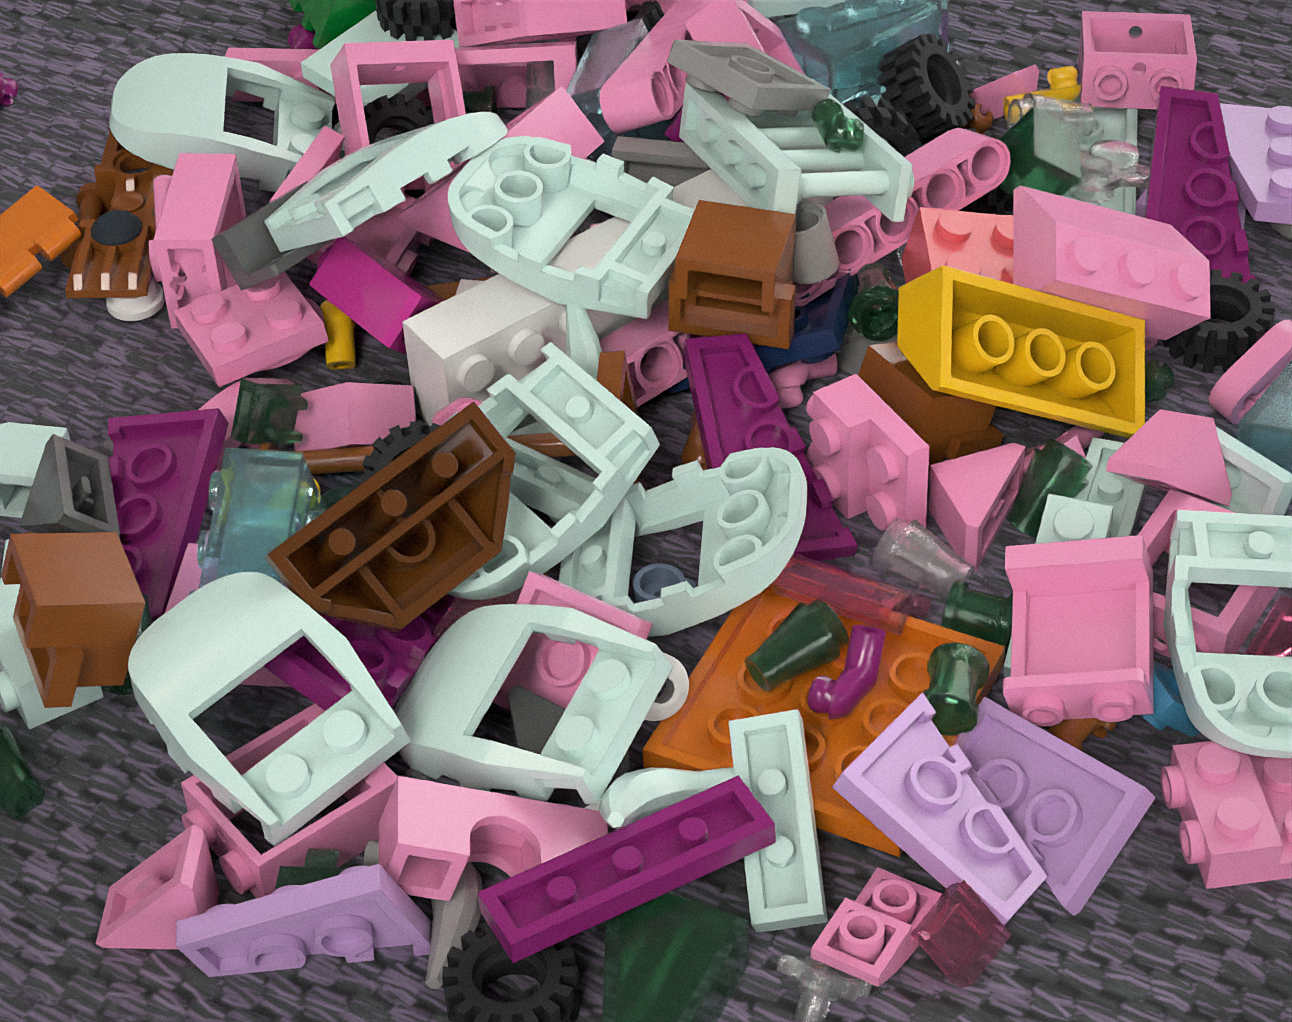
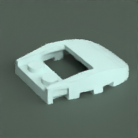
[109,53,335,192]
[264,112,509,253]
[448,136,695,319]
[447,342,660,600]
[559,447,807,637]
[1163,510,1292,758]
[128,572,410,846]
[393,604,673,805]

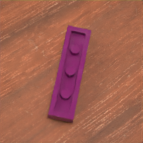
[477,775,776,963]

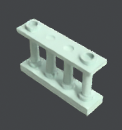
[679,79,914,222]

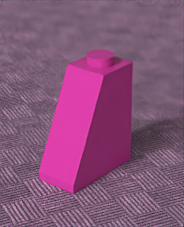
[309,237,445,355]

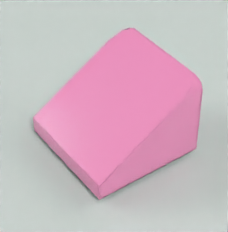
[970,64,1039,119]

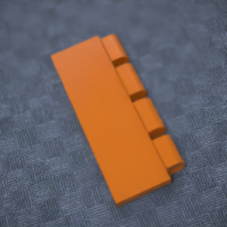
[0,185,82,298]

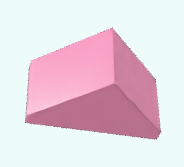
[291,382,416,451]
[1106,409,1232,506]
[928,443,1025,571]
[96,824,219,949]

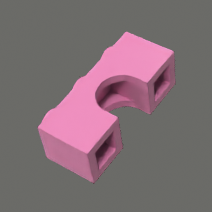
[379,776,608,902]

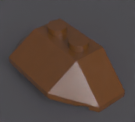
[265,401,516,632]

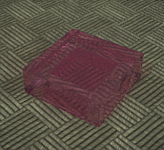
[911,880,1011,988]

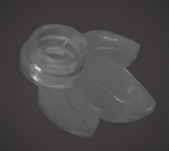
[1051,139,1150,203]

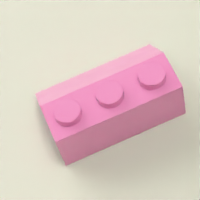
[398,86,604,253]
[1013,185,1210,340]

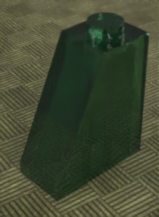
[602,892,749,1022]

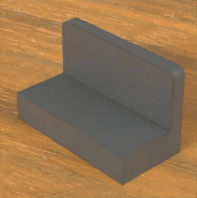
[211,181,334,291]

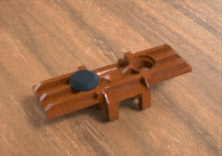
[60,129,174,298]

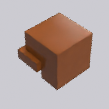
[668,200,796,349]
[858,342,1004,479]
[1,532,145,708]

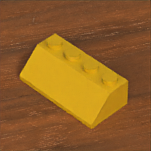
[897,265,1145,438]

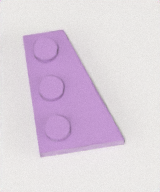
[1220,103,1292,224]
[832,692,1047,933]
[955,696,1156,916]
[176,864,432,977]

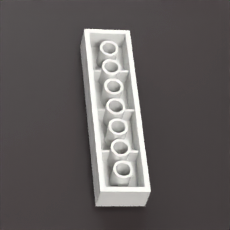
[402,169,833,426]

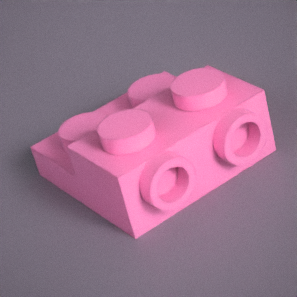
[806,374,929,547]
[1161,741,1292,889]

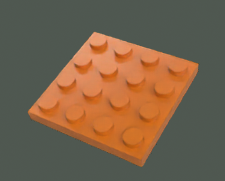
[642,575,1005,857]

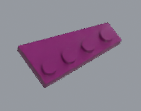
[1144,86,1255,284]
[683,333,858,565]
[108,408,229,633]
[263,594,474,711]

